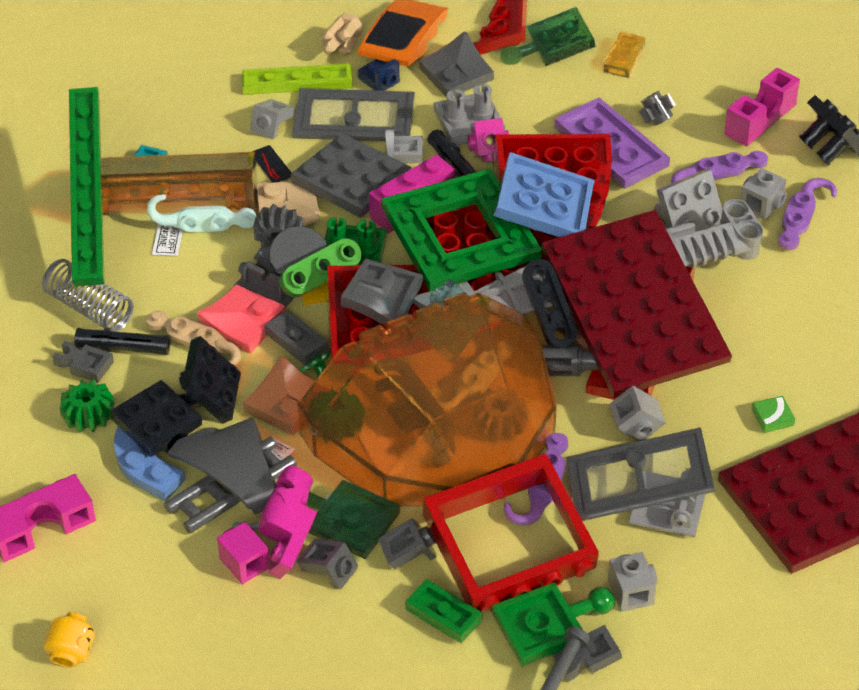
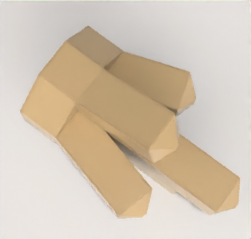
[321,12,362,56]

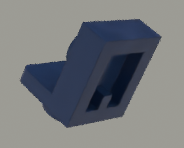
[358,59,400,91]

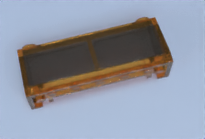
[101,152,257,216]

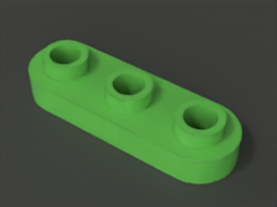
[279,238,361,297]

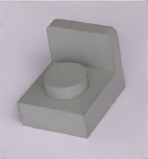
[250,99,295,139]

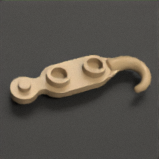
[146,311,241,366]

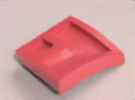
[197,285,286,354]

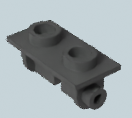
[234,261,295,308]

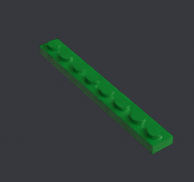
[69,87,105,287]

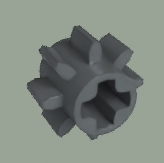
[639,91,675,126]

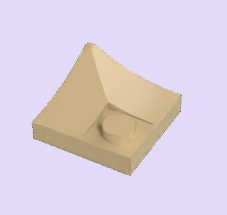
[257,182,320,227]

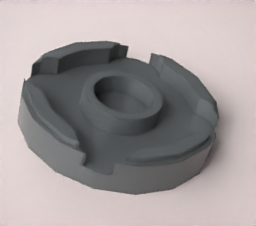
[269,226,328,284]

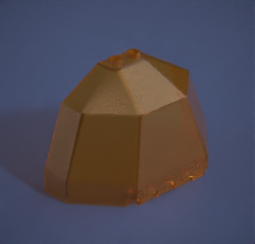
[297,292,557,507]

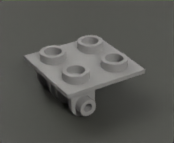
[629,469,705,537]

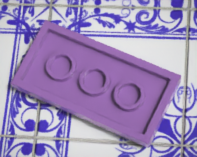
[554,97,670,189]

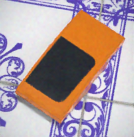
[357,0,448,67]

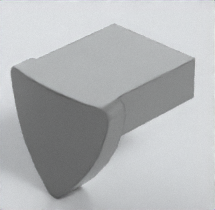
[386,130,423,163]

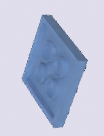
[494,152,594,237]

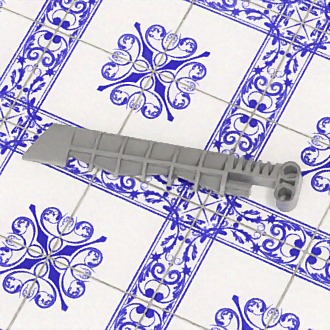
[413,199,763,332]

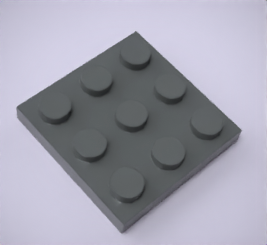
[291,133,412,217]

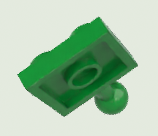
[492,582,615,666]

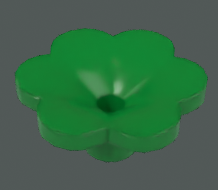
[299,350,331,379]

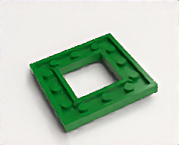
[381,168,542,291]

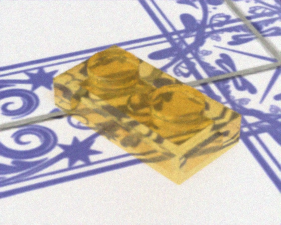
[603,32,646,78]

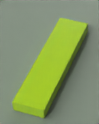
[242,63,353,95]

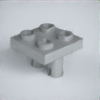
[434,84,505,145]
[654,169,722,232]

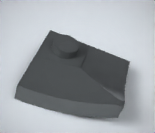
[419,31,494,98]
[341,259,423,334]

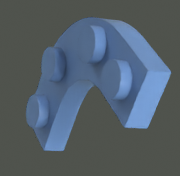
[114,426,186,501]

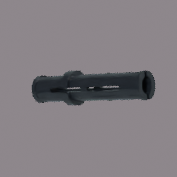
[427,129,476,177]
[74,328,170,355]

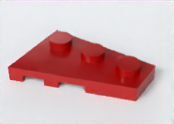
[473,0,527,55]

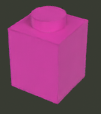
[217,522,270,584]

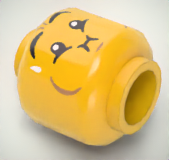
[44,612,95,668]

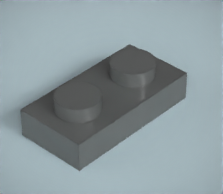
[264,310,329,365]

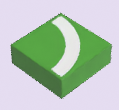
[752,396,795,433]

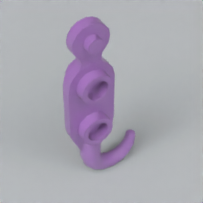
[671,151,768,184]
[778,178,837,250]
[504,433,568,525]

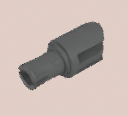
[541,345,599,376]

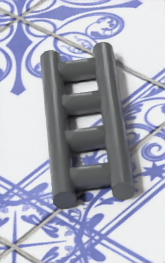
[164,436,297,534]

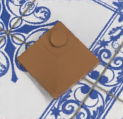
[243,356,332,435]

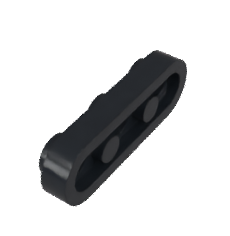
[522,259,578,349]

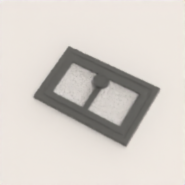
[292,88,415,141]
[567,427,715,521]

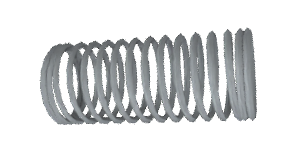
[42,259,134,332]

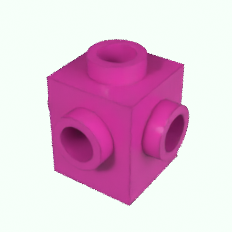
[468,118,509,162]

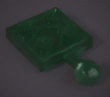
[500,7,596,66]
[307,480,400,560]

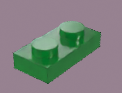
[405,579,482,644]

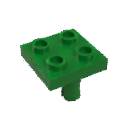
[325,217,387,265]

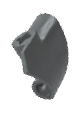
[167,417,276,514]

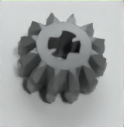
[253,203,303,247]

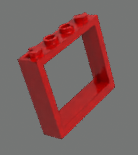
[422,454,599,612]

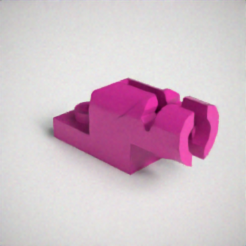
[259,465,317,579]

